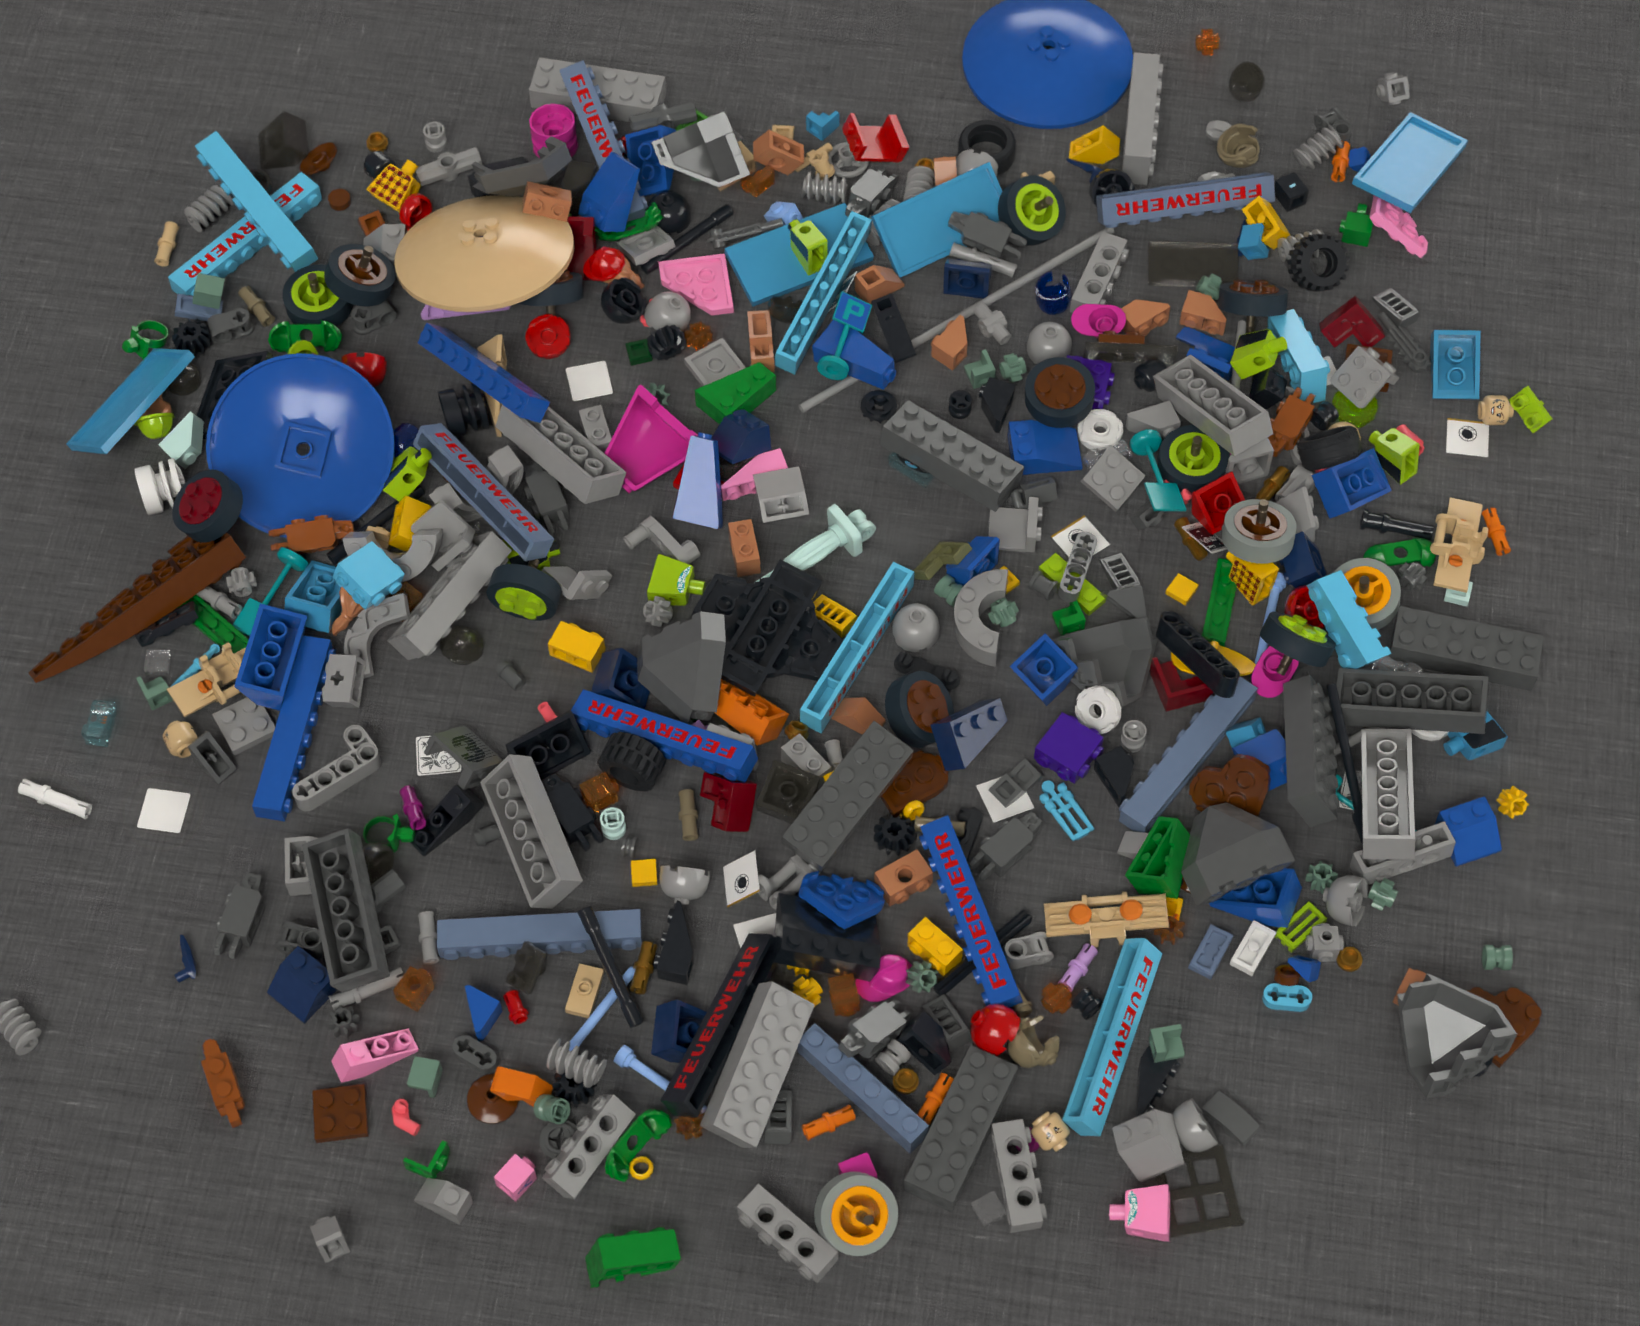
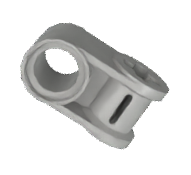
[1004,932,1054,969]

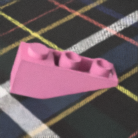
[721,448,788,501]
[331,1028,419,1083]

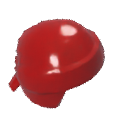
[399,193,432,232]

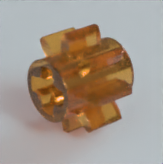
[1195,29,1219,56]
[684,322,713,351]
[1153,914,1185,945]
[1041,982,1072,1015]
[674,1112,705,1140]

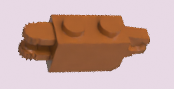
[1268,387,1316,457]
[268,515,354,555]
[201,1038,245,1128]

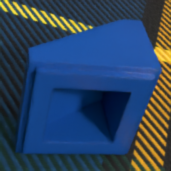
[1349,147,1371,172]
[1288,955,1321,982]

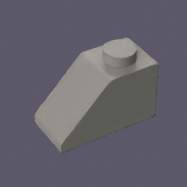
[1125,401,1181,440]
[414,1178,473,1225]
[310,1216,350,1263]

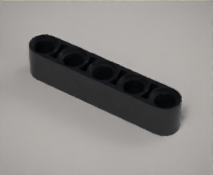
[1156,611,1240,698]

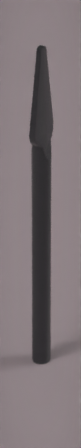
[1327,684,1363,846]

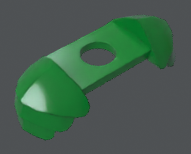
[595,202,663,241]
[268,321,342,353]
[1362,538,1436,567]
[605,1109,672,1182]

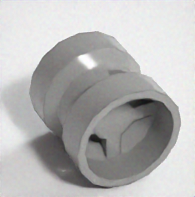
[423,122,447,152]
[1120,720,1147,752]
[875,1039,911,1076]

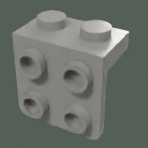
[1330,346,1399,409]
[988,497,1043,553]
[411,501,475,571]
[542,566,612,600]

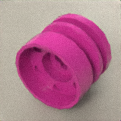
[529,104,578,158]

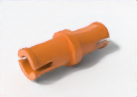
[1331,141,1351,182]
[1481,508,1511,556]
[917,1073,954,1126]
[801,1104,856,1141]

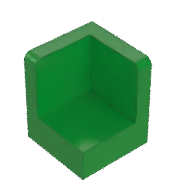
[1052,600,1086,636]

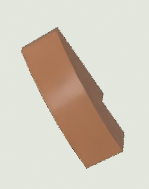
[747,310,775,372]

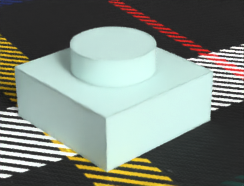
[1444,581,1473,607]

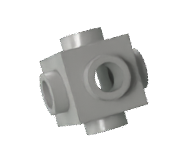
[1376,72,1410,105]
[1305,923,1344,962]

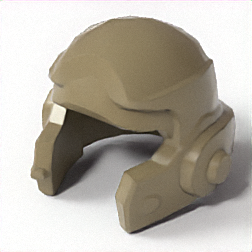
[1217,123,1259,168]
[1007,1015,1059,1068]

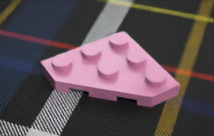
[1370,195,1428,258]
[658,253,734,316]

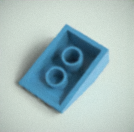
[1430,330,1481,400]
[284,560,342,633]

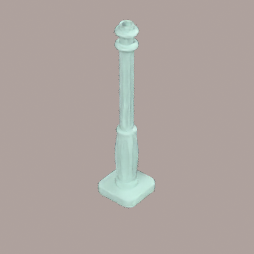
[754,504,863,583]

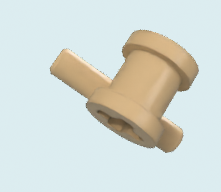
[795,143,835,180]

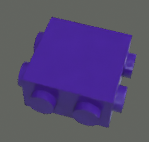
[1066,355,1115,410]
[1034,712,1104,784]

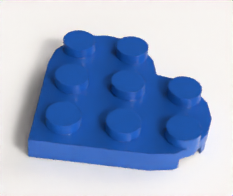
[798,871,885,929]

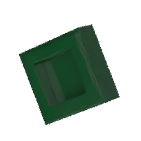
[625,339,653,366]

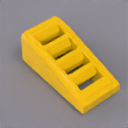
[813,594,858,638]

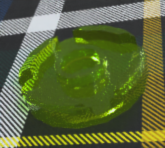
[1332,391,1378,428]

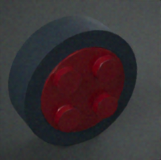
[172,470,243,543]

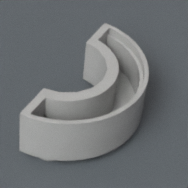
[429,445,524,522]
[343,529,443,582]
[954,569,1008,667]

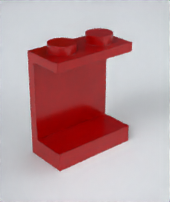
[842,113,910,162]

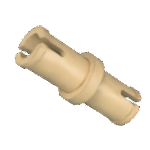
[154,221,179,267]

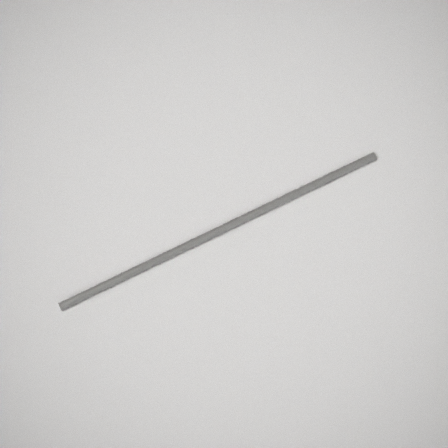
[799,228,1114,413]

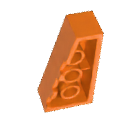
[714,679,789,746]

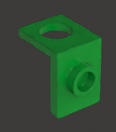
[403,1140,450,1179]

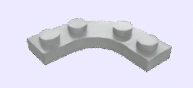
[344,593,411,678]

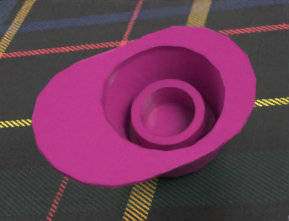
[1071,304,1126,338]
[1251,646,1299,698]
[855,954,912,1002]

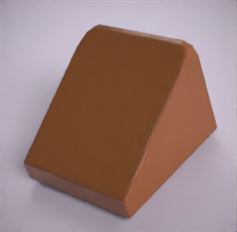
[357,210,385,236]

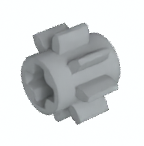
[226,567,257,597]
[643,596,673,627]

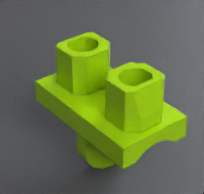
[1509,386,1552,433]

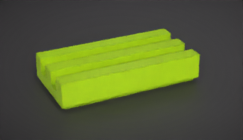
[1275,901,1328,953]

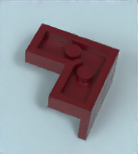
[567,217,597,280]
[1319,295,1385,348]
[1149,657,1213,712]
[700,772,757,832]

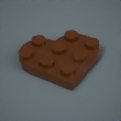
[881,751,948,818]
[1189,754,1271,817]
[1468,987,1542,1068]

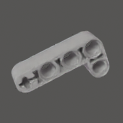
[292,725,381,811]

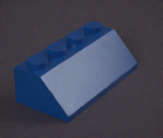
[234,603,307,711]

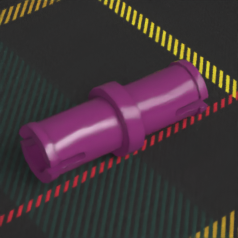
[400,785,426,830]

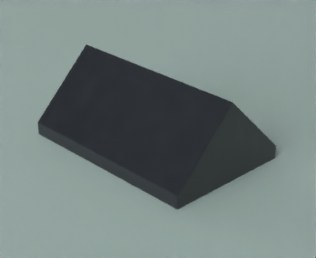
[505,710,591,780]

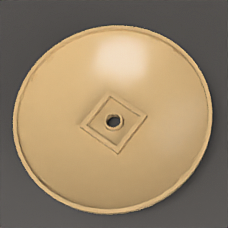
[394,195,574,312]

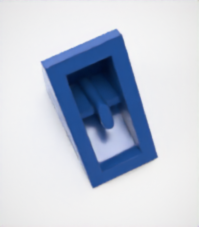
[465,985,503,1042]

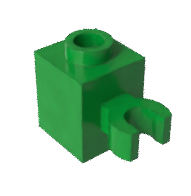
[1339,203,1373,247]

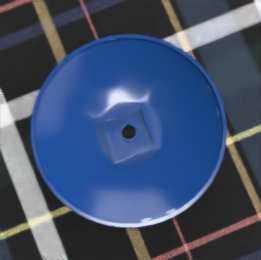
[962,0,1133,129]
[206,353,395,538]

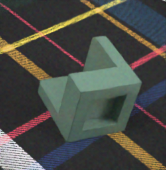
[192,273,225,309]
[964,349,996,389]
[136,676,173,711]
[1148,1024,1185,1063]
[407,1056,443,1098]

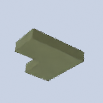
[913,542,972,580]

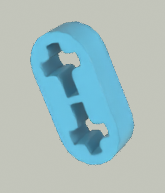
[1262,983,1312,1012]

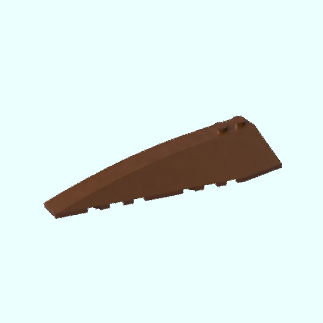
[28,532,246,683]

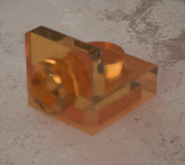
[740,165,775,198]

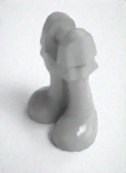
[758,854,821,910]

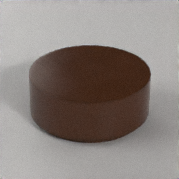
[328,189,351,211]
[1274,965,1300,986]

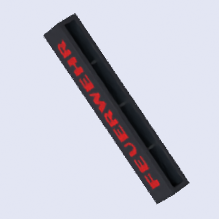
[660,933,777,1118]

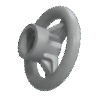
[827,142,869,178]

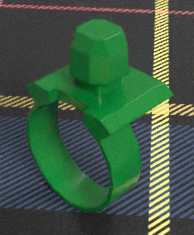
[122,320,168,360]
[363,814,415,853]

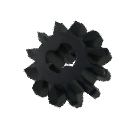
[172,318,211,358]
[647,325,686,361]
[873,813,915,856]
[552,1073,597,1108]

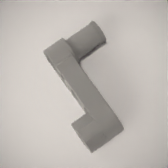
[623,516,700,564]

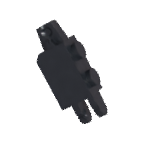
[543,774,603,852]

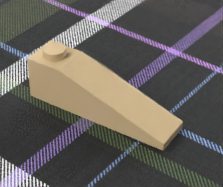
[477,335,507,437]

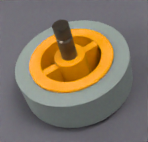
[1334,558,1401,630]
[814,1172,898,1256]

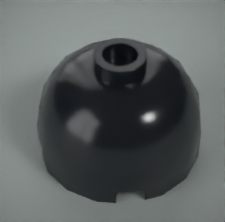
[1089,169,1135,207]
[647,191,691,236]
[601,277,646,324]

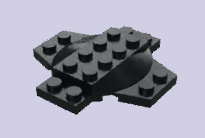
[692,559,843,697]

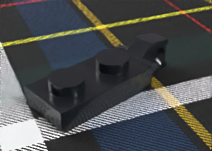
[135,601,199,647]

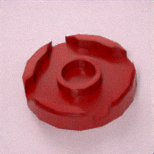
[525,314,571,359]

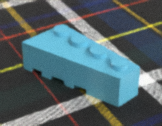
[1267,309,1330,404]
[1307,570,1392,669]

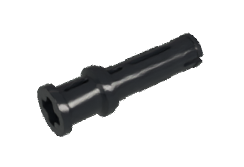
[1360,509,1434,540]

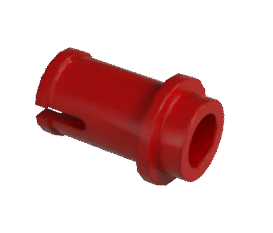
[503,990,529,1024]

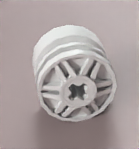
[134,458,185,516]

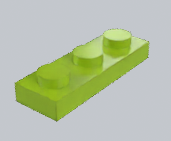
[1039,553,1106,616]

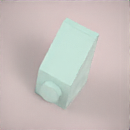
[158,411,204,469]

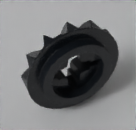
[860,390,897,424]

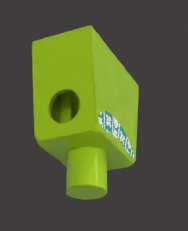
[647,554,706,606]

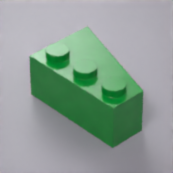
[695,362,776,425]
[1125,816,1190,899]
[585,1227,681,1288]

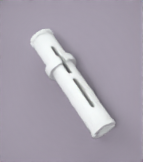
[18,779,92,819]

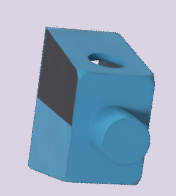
[1443,711,1508,760]

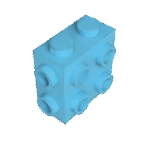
[332,541,405,610]

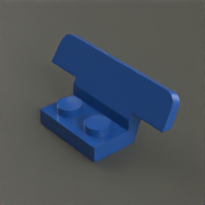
[1176,327,1235,381]

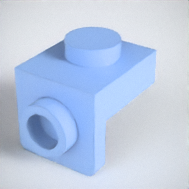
[764,201,803,226]

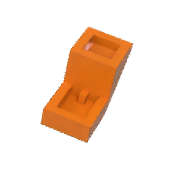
[490,1066,553,1107]

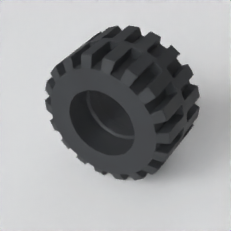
[1287,234,1350,291]
[597,732,666,792]

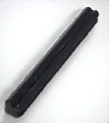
[933,910,1032,996]

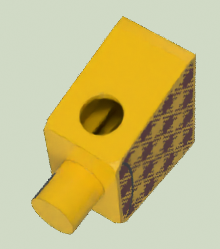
[366,159,421,212]
[1226,551,1279,606]

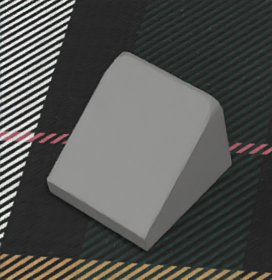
[1117,831,1148,859]

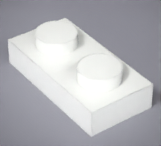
[1230,920,1276,976]

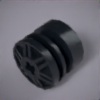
[438,383,489,437]

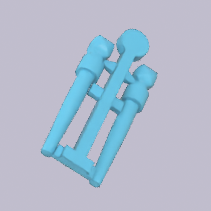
[1039,780,1094,841]

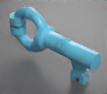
[170,644,220,687]

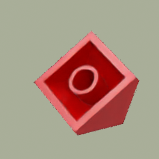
[1192,471,1245,535]

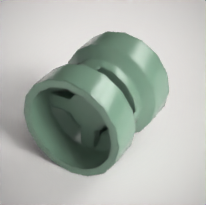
[934,574,963,607]
[1482,944,1513,971]
[534,1094,570,1124]

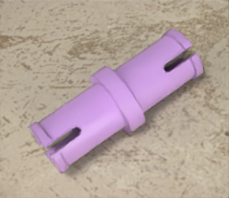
[1058,943,1098,992]

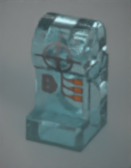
[81,699,116,747]

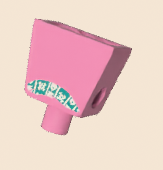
[1109,1185,1170,1242]

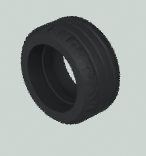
[958,120,1016,176]
[1297,426,1362,470]

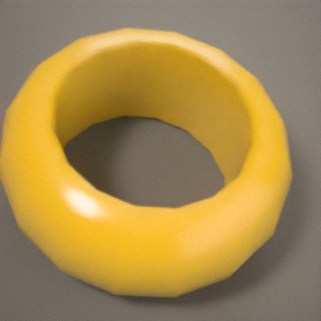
[903,800,924,821]
[629,1156,654,1180]

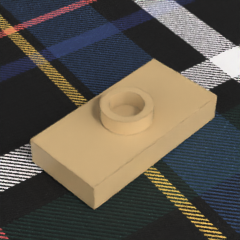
[565,963,604,1018]

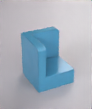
[806,110,839,141]
[1238,223,1269,260]
[1226,717,1266,747]

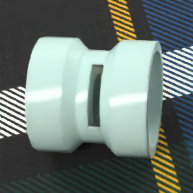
[847,509,876,542]
[600,807,626,840]

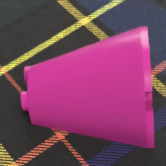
[604,384,698,494]

